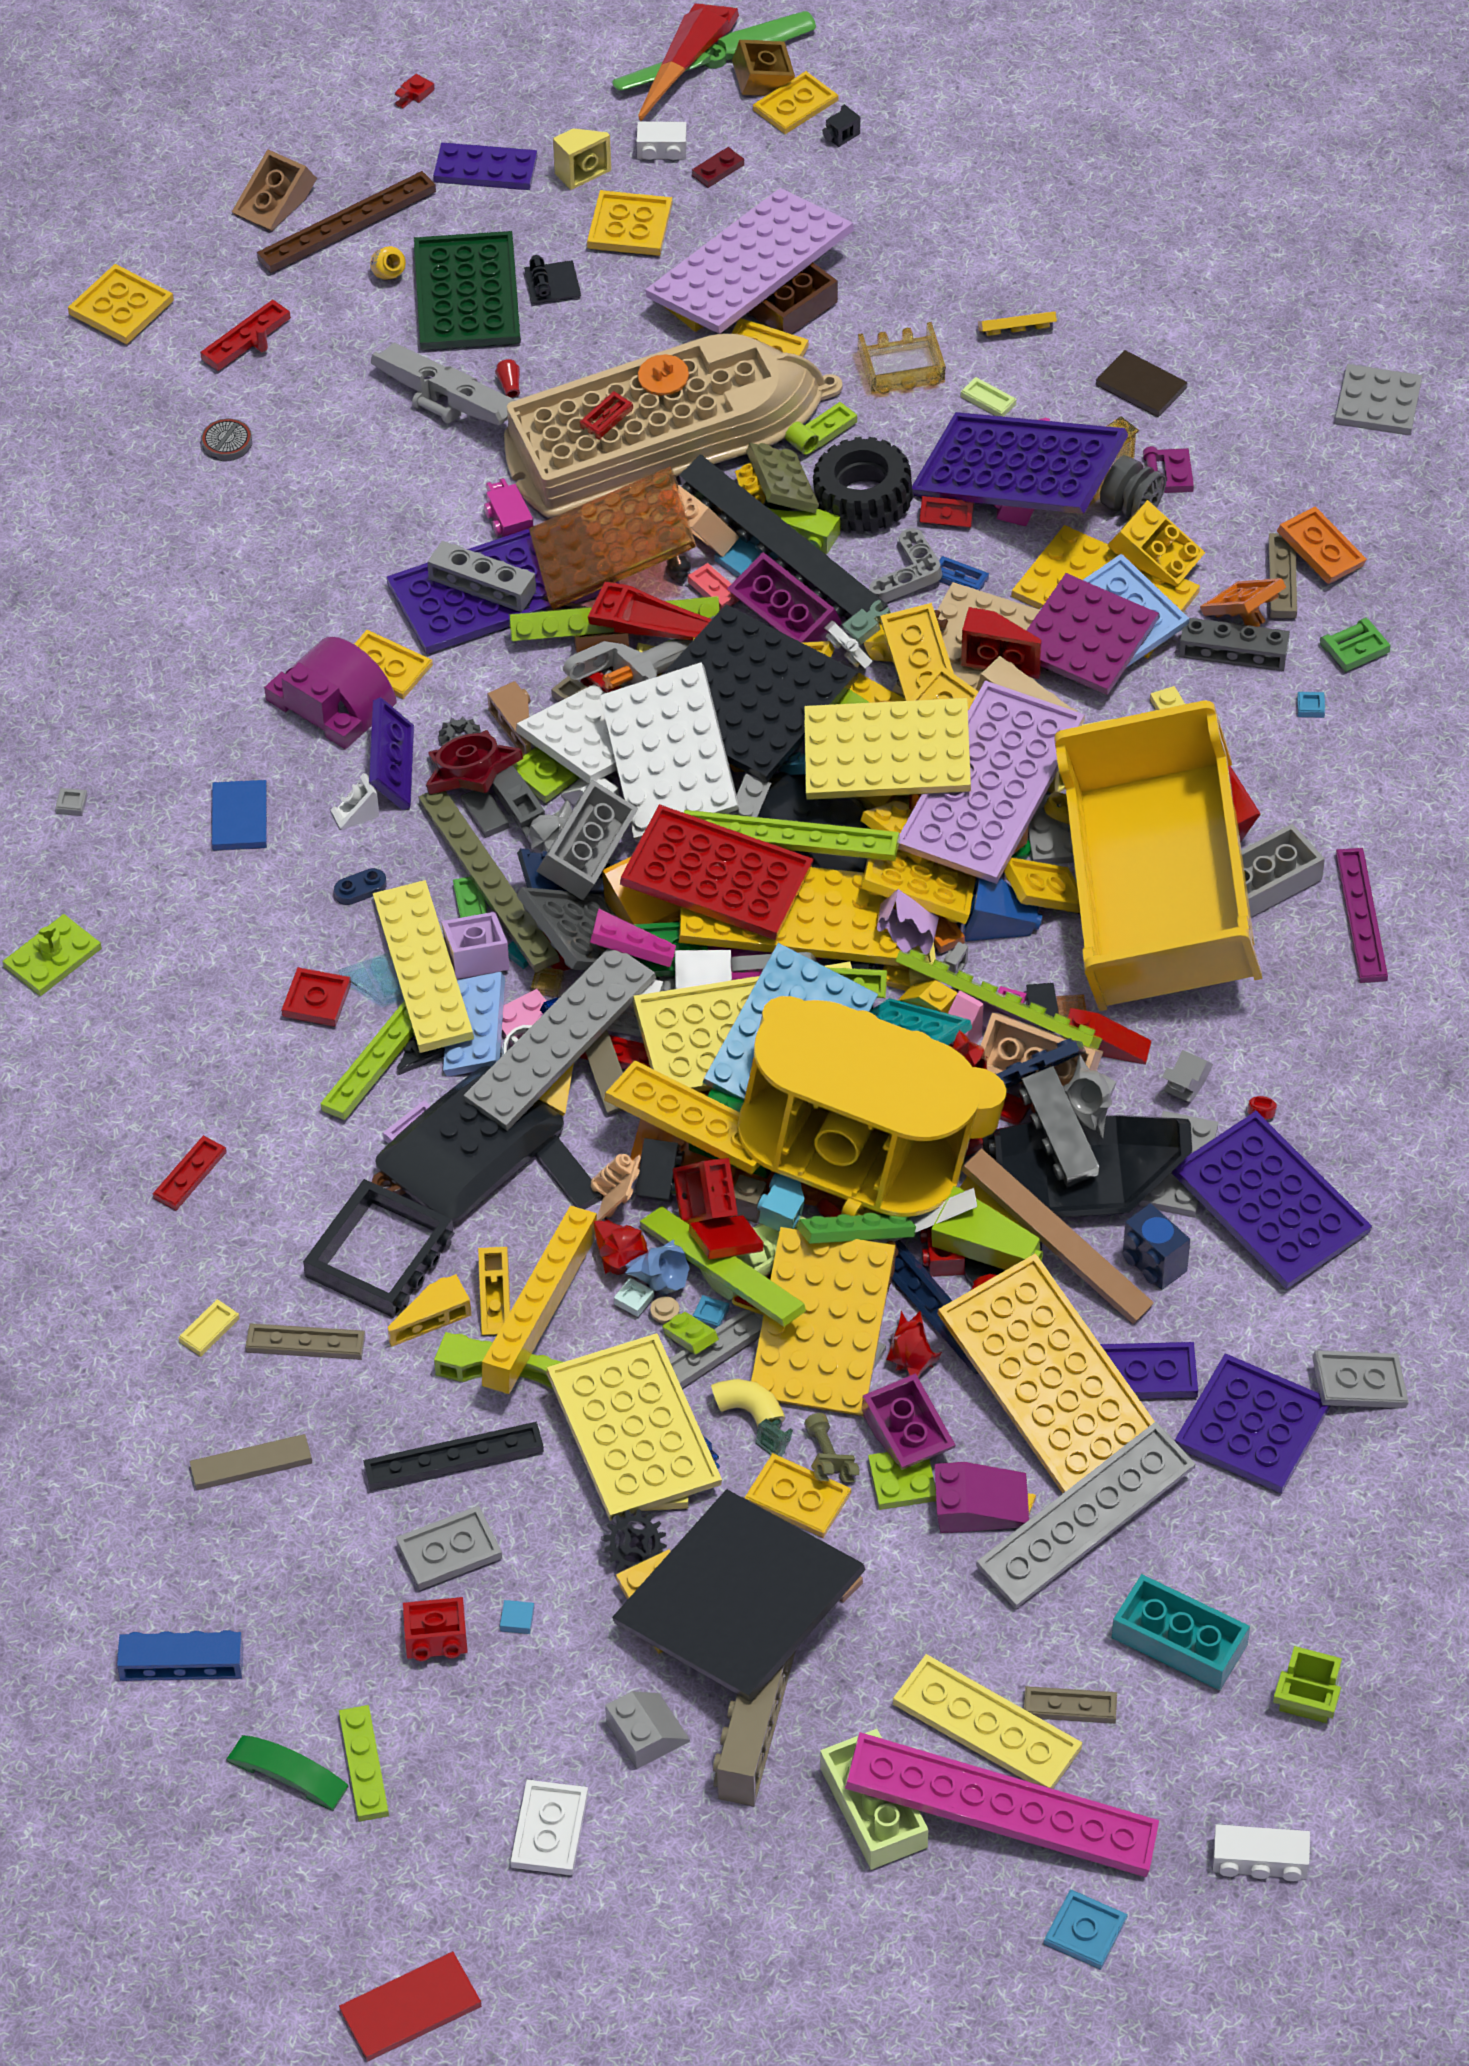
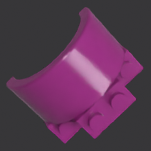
[264,637,397,750]

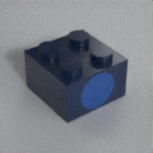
[1123,1203,1190,1290]

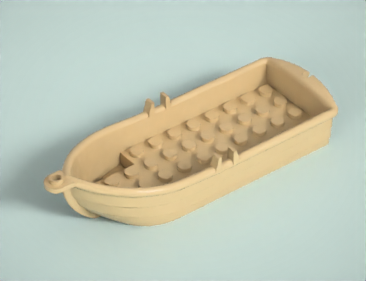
[504,334,843,518]

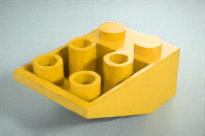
[1107,500,1206,586]

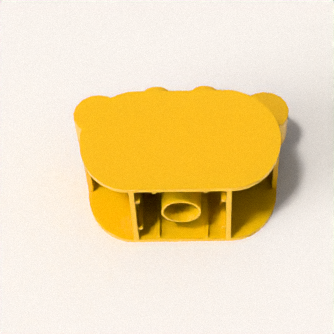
[738,996,1006,1217]

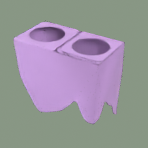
[877,889,939,955]

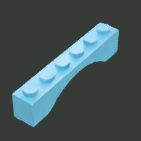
[757,1173,805,1232]

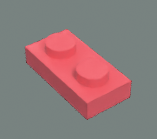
[688,563,740,610]

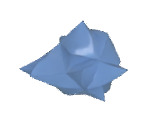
[625,1240,690,1297]

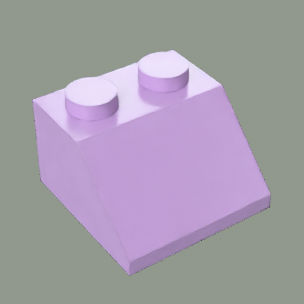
[441,912,509,979]

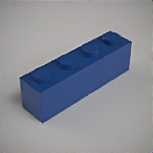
[117,1630,244,1681]

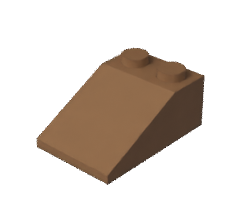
[232,149,317,231]

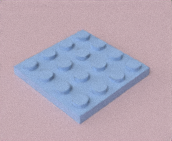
[1040,554,1189,668]

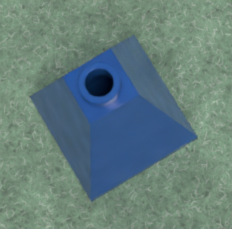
[962,877,1042,941]

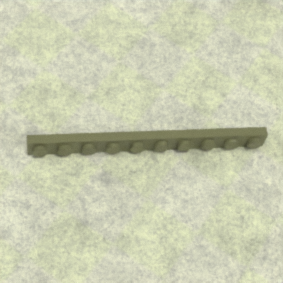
[418,791,560,973]

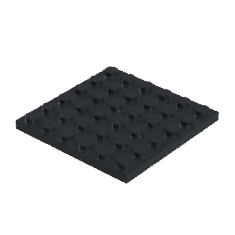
[662,604,858,783]

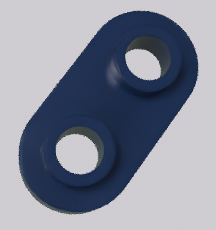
[334,868,387,905]

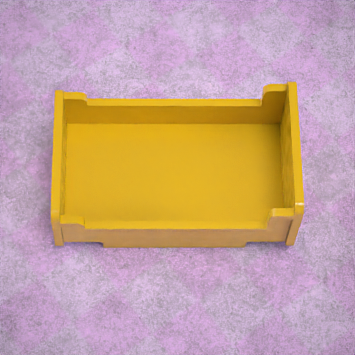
[1054,700,1263,1011]

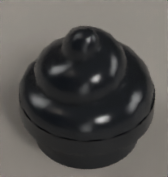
[665,556,691,584]

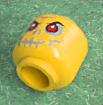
[370,246,406,280]

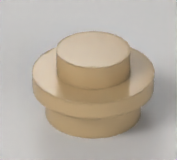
[650,1297,679,1324]

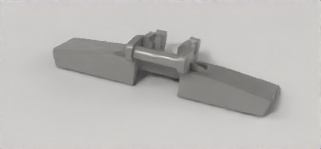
[371,342,515,426]

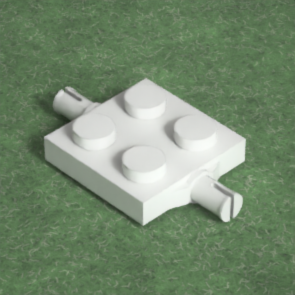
[825,621,872,668]

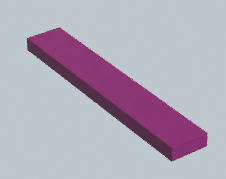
[1335,848,1388,983]

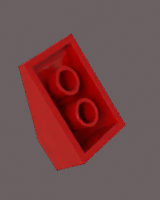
[961,607,1042,679]

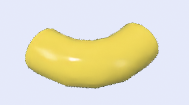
[711,1379,785,1429]

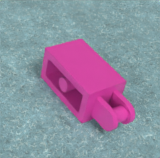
[484,478,534,537]

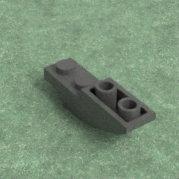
[491,765,545,853]

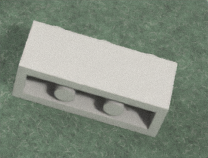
[1213,1825,1310,1881]

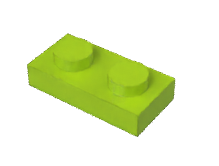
[662,1312,719,1355]

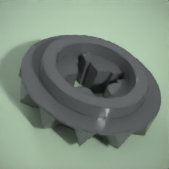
[439,716,481,746]

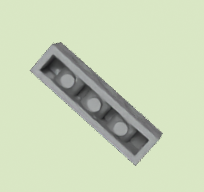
[427,541,536,612]

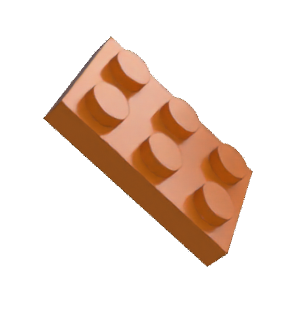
[1277,506,1367,584]

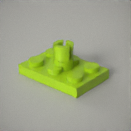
[2,914,102,997]

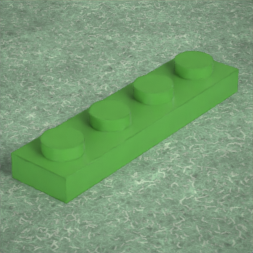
[798,1213,916,1244]

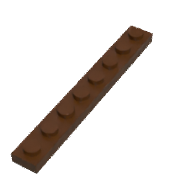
[257,171,436,273]

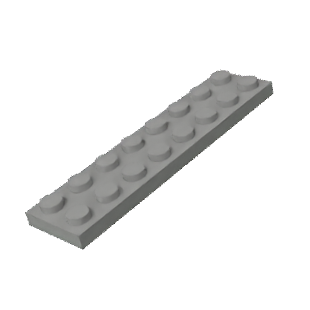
[464,948,656,1131]
[976,1421,1196,1609]

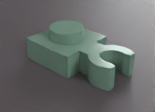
[842,600,891,645]

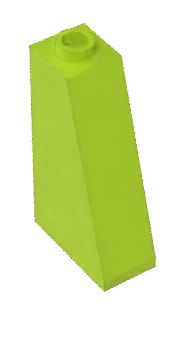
[931,1186,1043,1270]

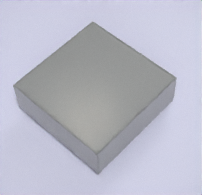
[55,788,88,816]

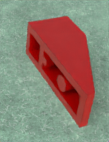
[1065,1008,1152,1065]

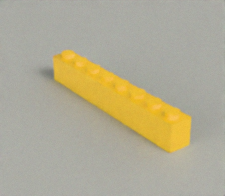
[482,1205,597,1394]

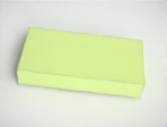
[960,377,1017,417]

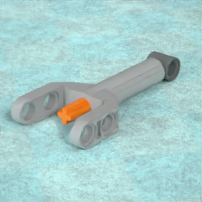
[563,616,715,689]

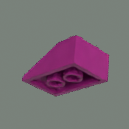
[862,1373,956,1470]
[935,1462,1029,1533]

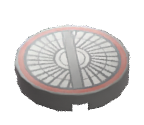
[201,418,253,461]

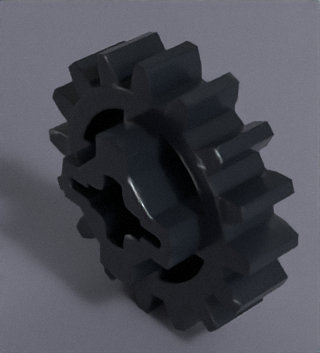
[600,1509,667,1572]

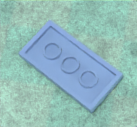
[443,972,505,1076]

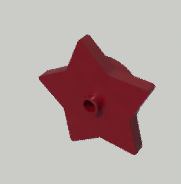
[426,730,523,794]

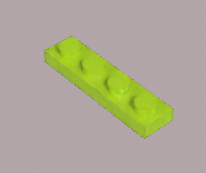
[339,1705,389,1822]

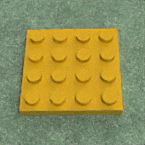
[861,849,976,924]

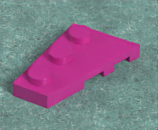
[590,909,676,967]

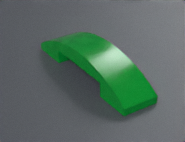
[226,1735,349,1811]

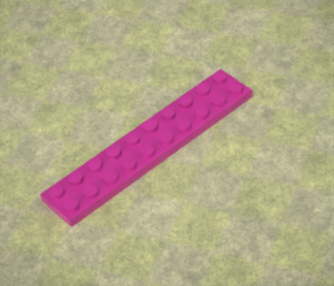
[845,1732,1159,1877]

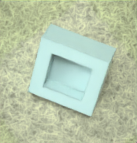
[614,1278,654,1317]

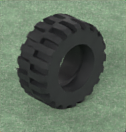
[813,437,913,534]

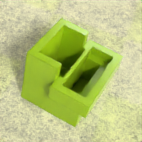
[1273,1646,1342,1724]

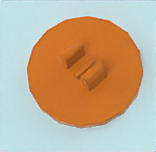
[638,354,689,396]

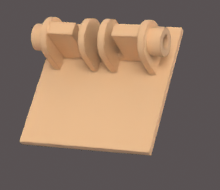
[590,1154,641,1221]

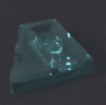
[338,953,404,1007]

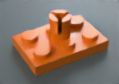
[1200,578,1286,627]

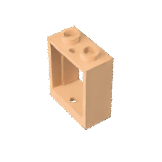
[661,485,739,557]

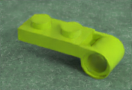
[785,402,857,455]

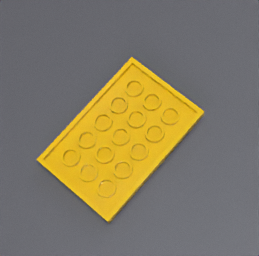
[1011,525,1200,658]
[751,1227,896,1417]

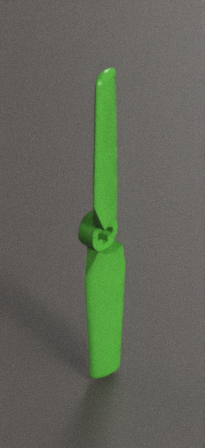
[612,11,816,91]

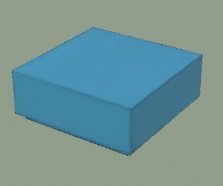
[1297,692,1325,718]
[693,1295,730,1329]
[500,1600,535,1634]

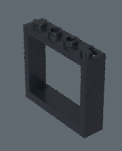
[303,1179,455,1318]

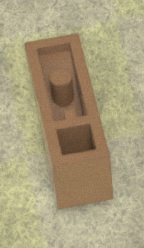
[487,681,531,756]

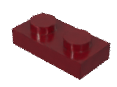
[692,147,744,188]

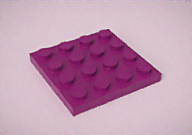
[1027,573,1159,695]

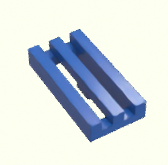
[939,556,989,591]

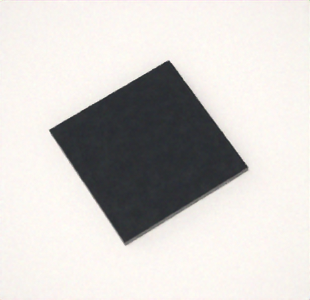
[612,1489,866,1701]

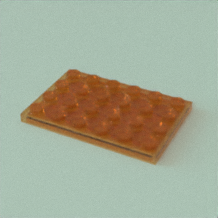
[529,466,696,610]

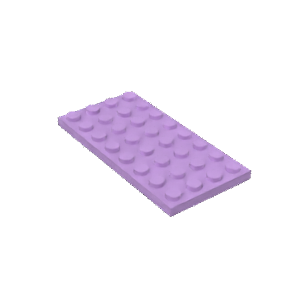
[645,188,854,334]
[898,681,1085,884]

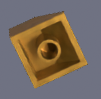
[732,39,795,96]

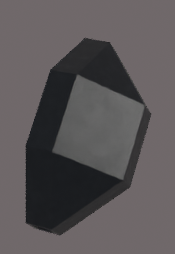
[982,1115,1192,1217]

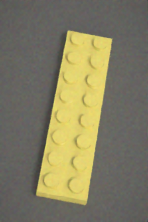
[373,880,474,1053]

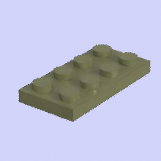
[746,443,819,513]

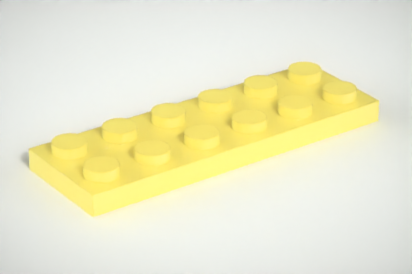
[893,1654,1082,1789]

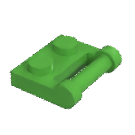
[1320,617,1391,672]

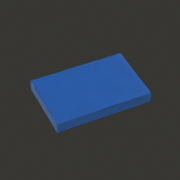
[212,780,267,851]

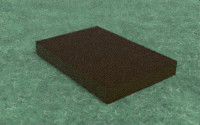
[1096,350,1187,418]

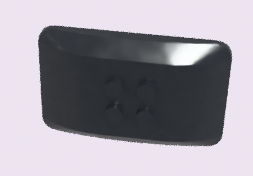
[736,771,871,873]
[375,1066,564,1222]

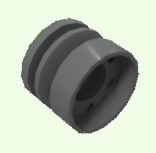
[1100,455,1166,517]

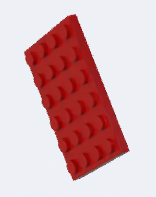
[619,804,813,940]

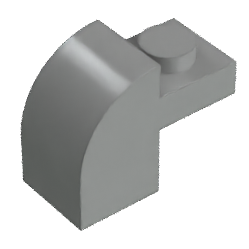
[1162,1050,1213,1102]

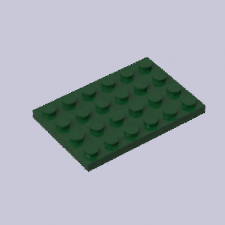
[414,231,521,350]

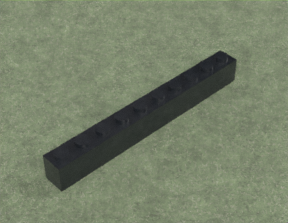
[679,454,888,620]

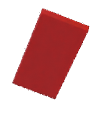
[339,1951,482,2062]

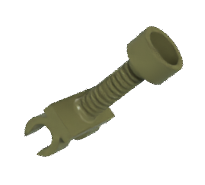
[804,1413,860,1482]

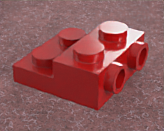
[403,1597,468,1661]

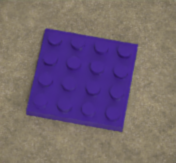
[1174,1353,1331,1494]

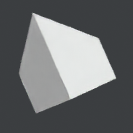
[331,773,379,830]

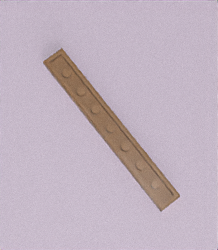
[961,1148,1154,1325]

